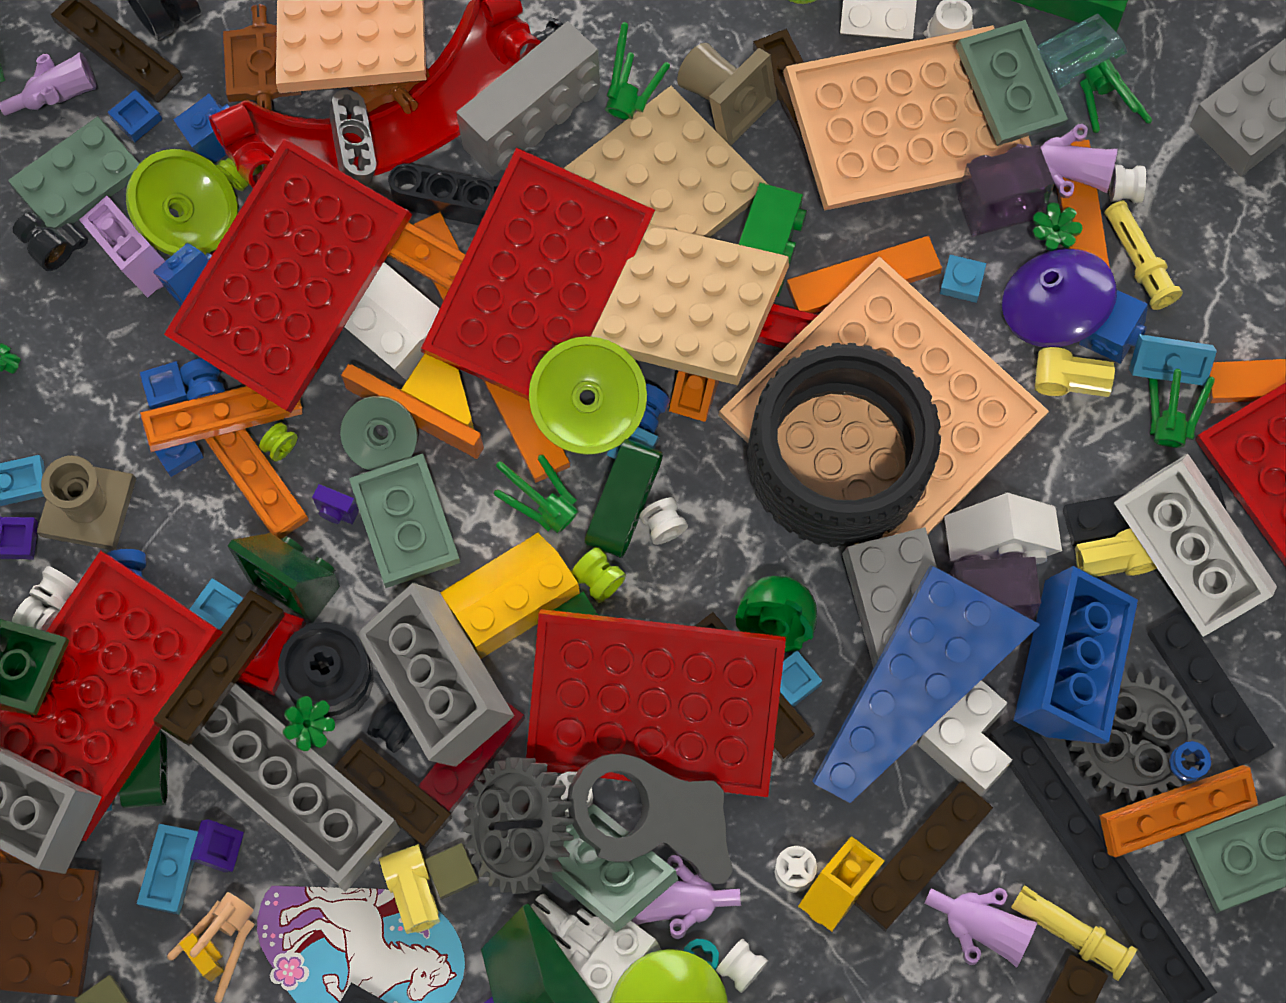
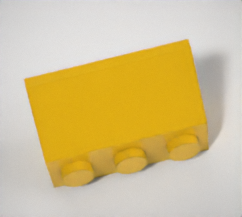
[440,533,580,659]

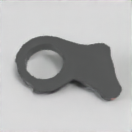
[567,754,733,884]

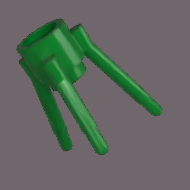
[605,22,670,120]
[1080,55,1152,133]
[1149,369,1215,448]
[494,455,579,534]

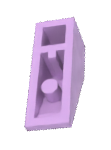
[79,196,165,298]

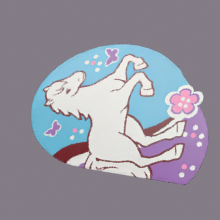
[257,886,465,1003]

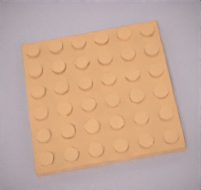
[718,257,1049,545]

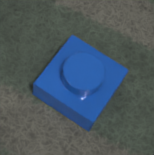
[107,89,162,143]
[140,361,188,410]
[155,441,204,477]

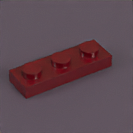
[418,702,525,814]

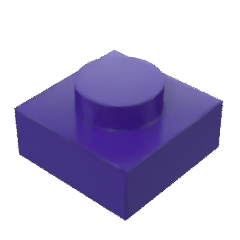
[312,484,359,525]
[0,517,38,560]
[190,820,244,872]

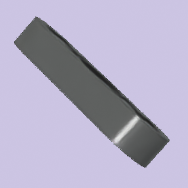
[329,90,376,186]

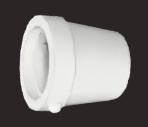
[923,0,974,39]

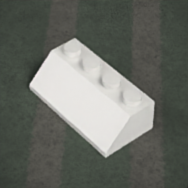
[344,262,440,380]
[1114,454,1277,637]

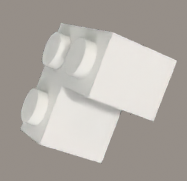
[944,493,1062,570]
[918,680,1012,797]

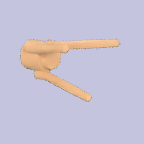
[167,892,255,1003]

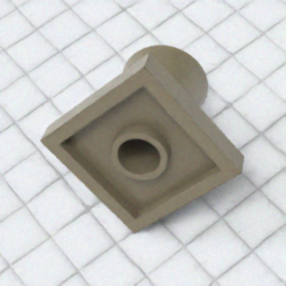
[677,43,777,146]
[37,456,136,550]

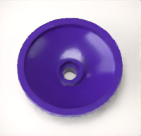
[1002,249,1117,347]

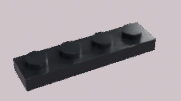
[1063,477,1228,546]
[1147,611,1274,768]

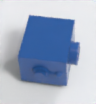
[173,93,231,163]
[153,243,212,307]
[1079,290,1148,364]

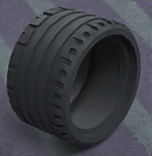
[747,343,941,547]

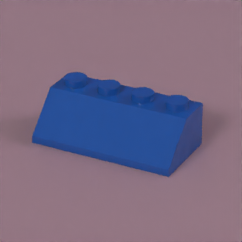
[1013,566,1138,744]

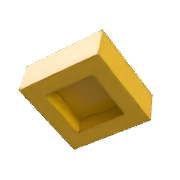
[179,933,224,982]

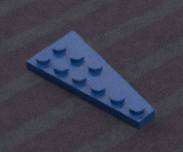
[812,565,1040,803]

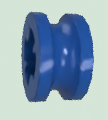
[1169,741,1211,782]

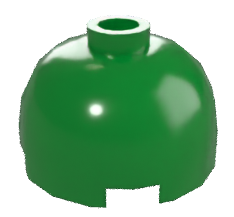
[735,576,817,652]

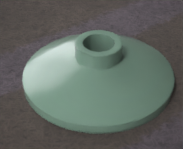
[340,396,418,471]

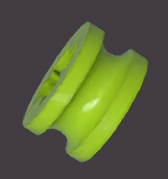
[259,422,298,462]

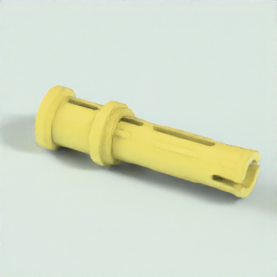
[1104,201,1183,310]
[1011,886,1137,981]

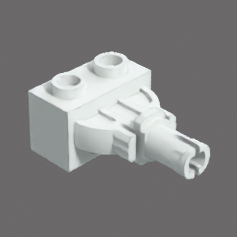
[531,894,661,1003]

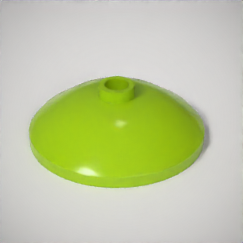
[126,149,238,256]
[529,337,647,455]
[610,949,728,1003]

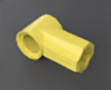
[1035,347,1115,397]
[1075,528,1157,577]
[379,844,440,934]

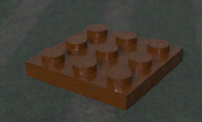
[0,862,100,997]

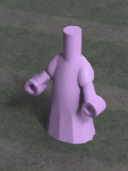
[0,52,96,116]
[1014,124,1118,198]
[633,855,741,939]
[924,888,1037,967]

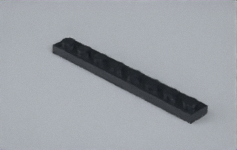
[989,718,1217,1003]

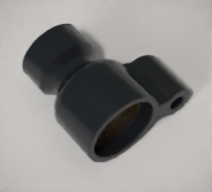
[13,212,88,271]

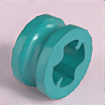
[683,939,719,971]

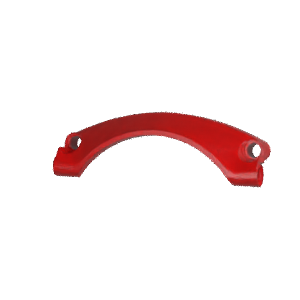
[209,0,541,188]

